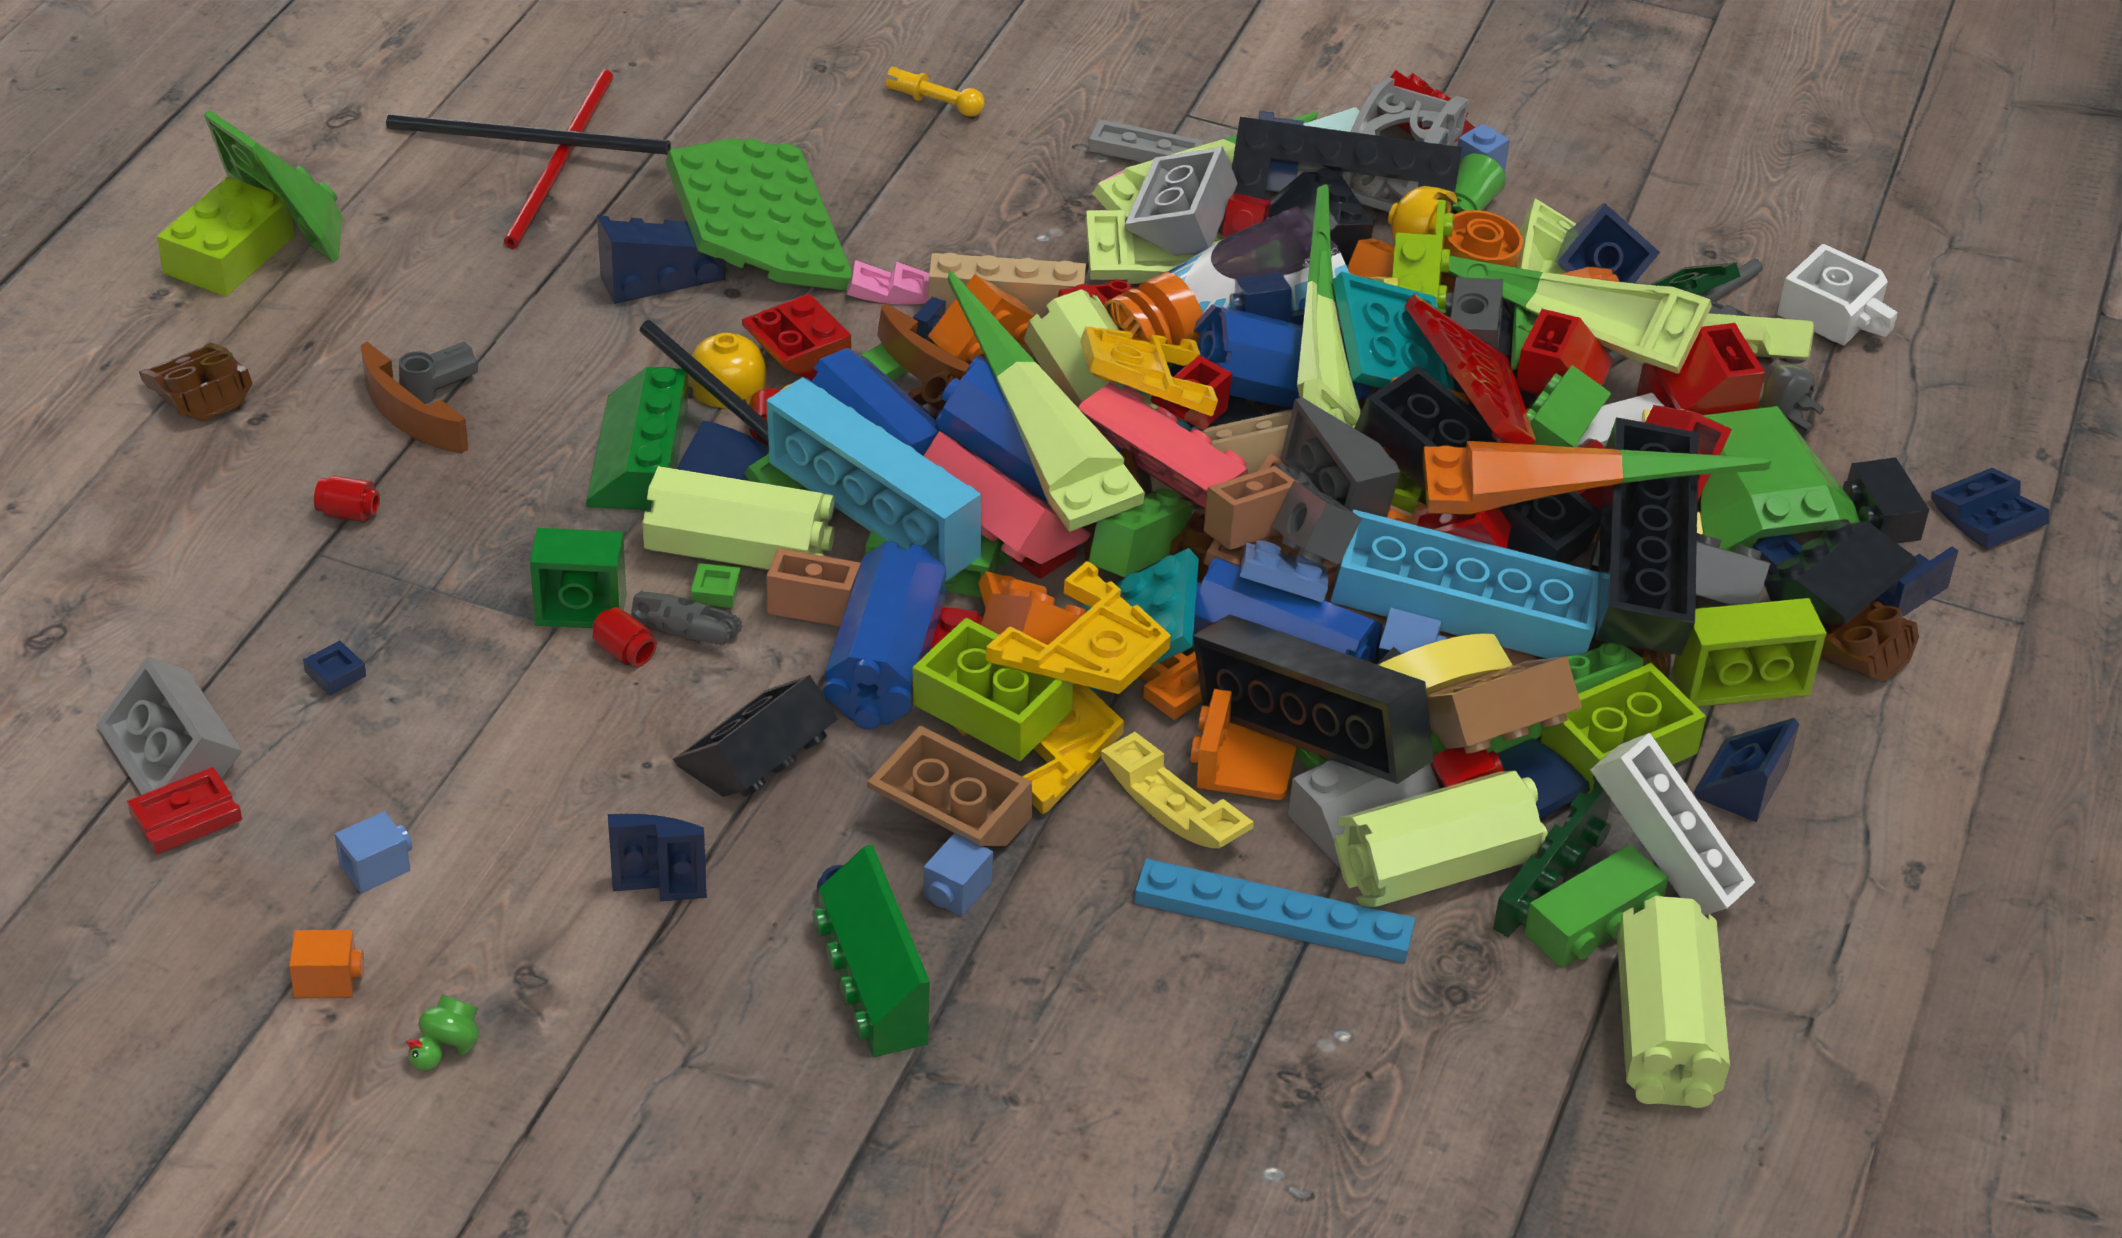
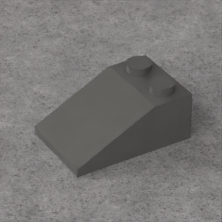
[1280,397,1400,518]

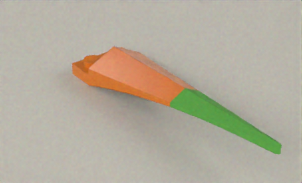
[1423,441,1772,514]

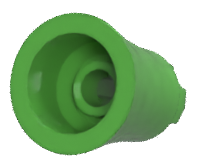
[1452,153,1506,214]

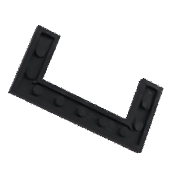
[1223,117,1462,224]

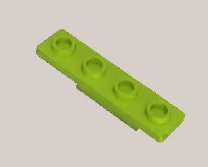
[1392,200,1453,310]

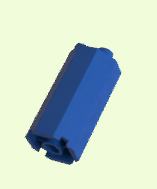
[1194,304,1372,409]
[806,348,948,456]
[935,355,1122,503]
[823,541,947,730]
[1193,557,1383,661]

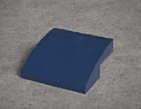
[677,420,769,481]
[1931,468,2049,549]
[1497,738,1590,818]
[608,814,707,901]

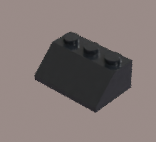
[1268,168,1374,266]
[1764,519,1917,624]
[673,675,838,797]

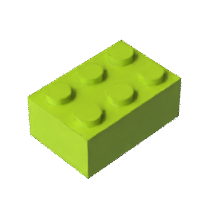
[157,176,295,297]
[1672,598,1826,707]
[912,618,1073,761]
[1540,663,1706,794]

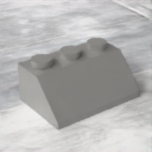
[1125,147,1238,255]
[96,657,242,795]
[1288,760,1440,869]

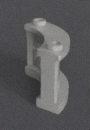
[1336,77,1470,212]

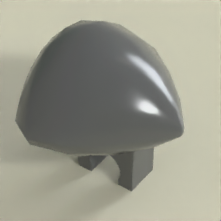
[1762,364,1824,432]

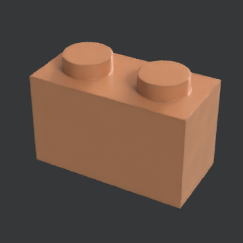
[1204,466,1299,550]
[767,548,861,627]

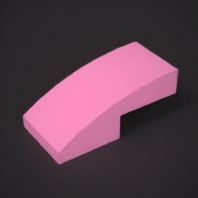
[846,260,929,305]

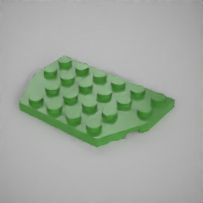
[665,138,851,291]

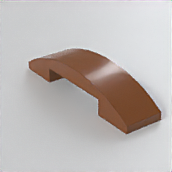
[877,303,969,382]
[361,342,468,453]

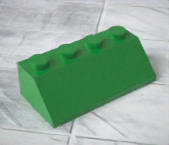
[586,367,688,510]
[812,844,930,1057]

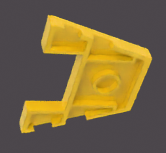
[1080,326,1218,416]
[986,561,1171,694]
[955,683,1124,815]

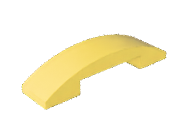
[1378,634,1512,694]
[1101,732,1254,849]

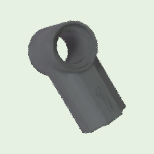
[399,342,478,404]

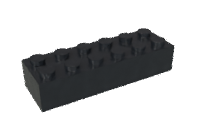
[1354,365,1601,564]
[1596,417,1699,656]
[1193,614,1434,784]

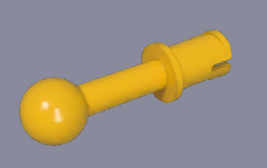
[885,66,985,117]

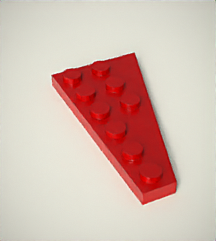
[1404,294,1536,445]

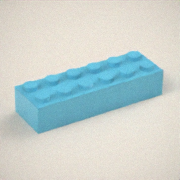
[766,377,981,582]
[1330,509,1599,658]

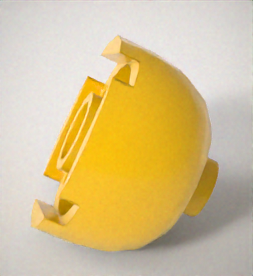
[1388,186,1458,243]
[688,333,767,409]

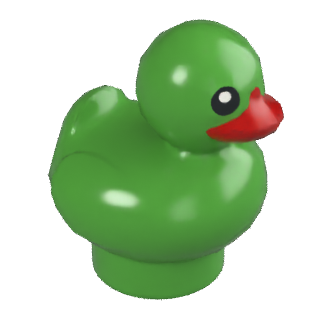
[405,994,480,1071]

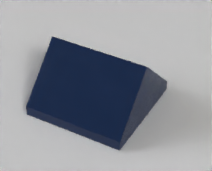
[1555,203,1660,284]
[1694,717,1799,822]

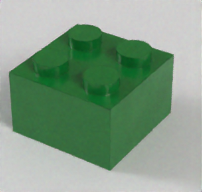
[530,527,627,628]

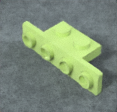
[1702,313,1815,360]

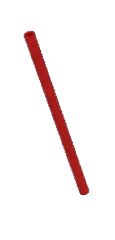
[504,70,613,249]

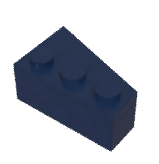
[597,215,725,304]

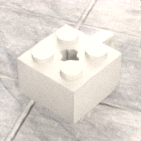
[1777,244,1898,346]

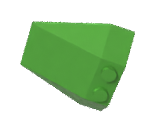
[204,110,343,263]
[1699,406,1860,552]

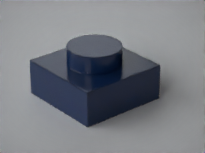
[913,297,946,344]
[1752,534,1802,575]
[303,641,366,696]

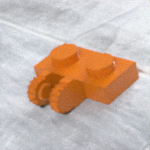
[1140,652,1202,720]

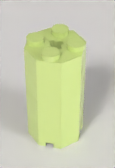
[1024,289,1177,418]
[643,466,835,570]
[1335,771,1548,907]
[1617,896,1730,1108]

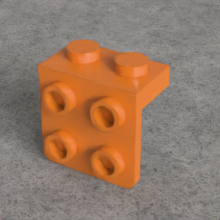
[1190,689,1297,800]

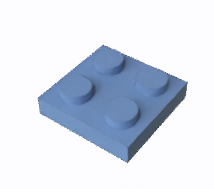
[1240,540,1328,602]

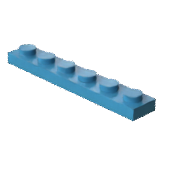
[1134,858,1416,963]

